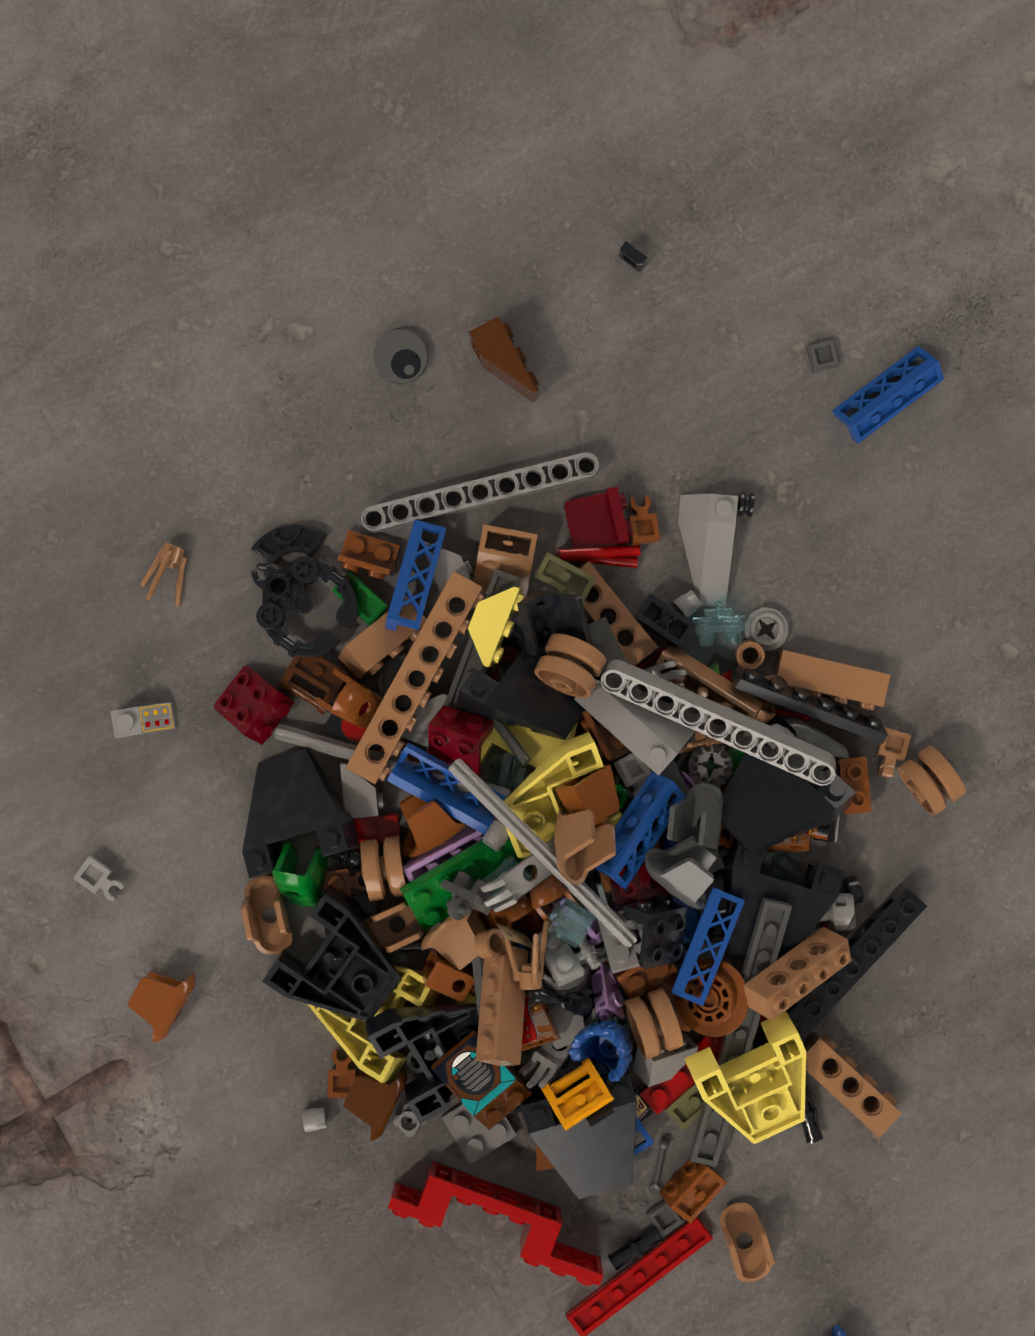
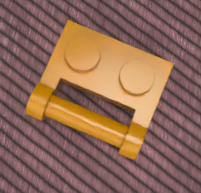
[541,1057,614,1130]

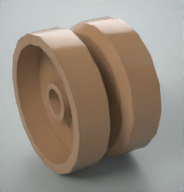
[534,633,607,699]
[897,745,966,817]
[360,835,409,901]
[624,988,683,1060]

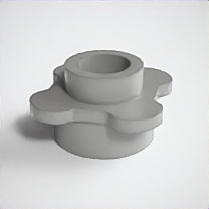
[393,1103,426,1137]

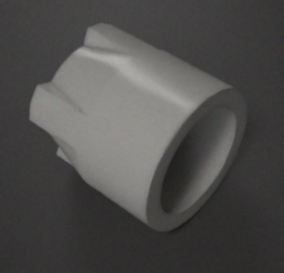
[672,590,702,618]
[482,820,510,852]
[302,1107,327,1133]

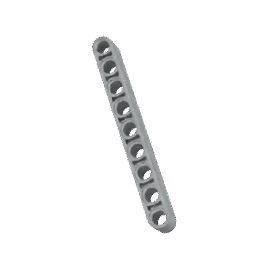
[361,452,599,533]
[601,660,836,786]

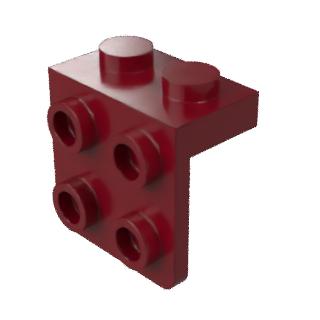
[564,486,633,548]
[214,666,295,745]
[428,705,494,778]
[609,839,668,904]

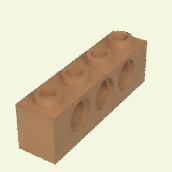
[580,562,657,666]
[743,927,851,1021]
[804,1033,902,1138]

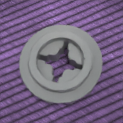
[744,608,788,651]
[688,744,733,787]

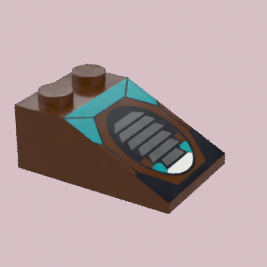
[431,1030,532,1130]

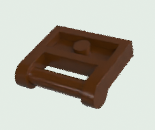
[277,655,349,716]

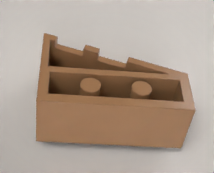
[337,597,427,682]

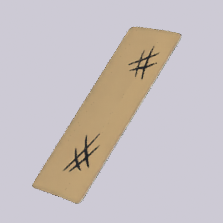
[496,923,533,948]

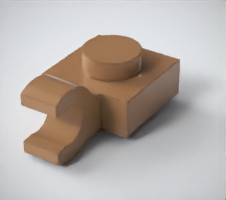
[876,727,911,778]

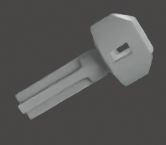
[819,893,856,931]

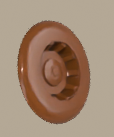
[675,958,748,1037]

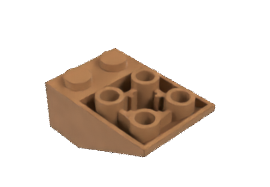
[472,524,538,612]

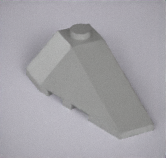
[678,494,738,608]
[574,679,695,776]

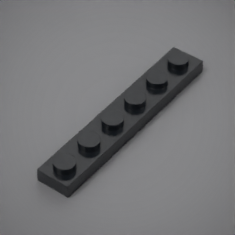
[731,667,888,744]

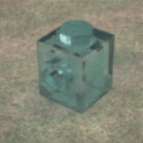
[547,898,595,948]

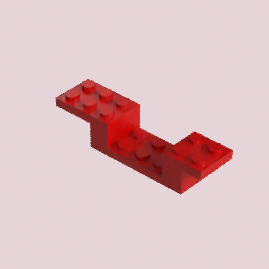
[388,1160,603,1286]

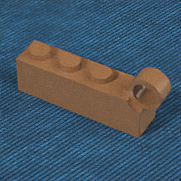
[655,645,776,734]
[761,650,891,711]
[474,929,528,1066]

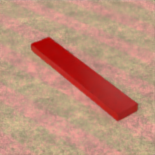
[565,1216,713,1336]

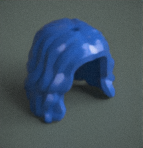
[568,1021,632,1082]

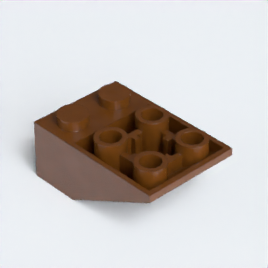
[469,316,539,402]

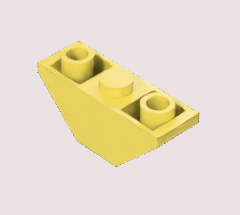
[468,587,525,667]

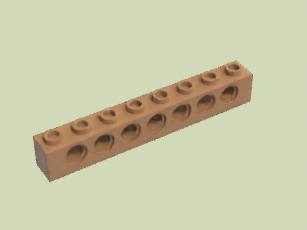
[345,571,484,784]

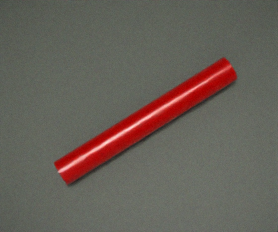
[558,545,640,560]
[556,549,638,568]

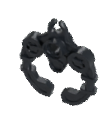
[251,556,359,658]

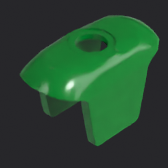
[272,842,329,907]

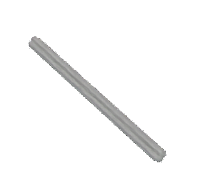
[274,724,510,799]
[448,758,638,947]

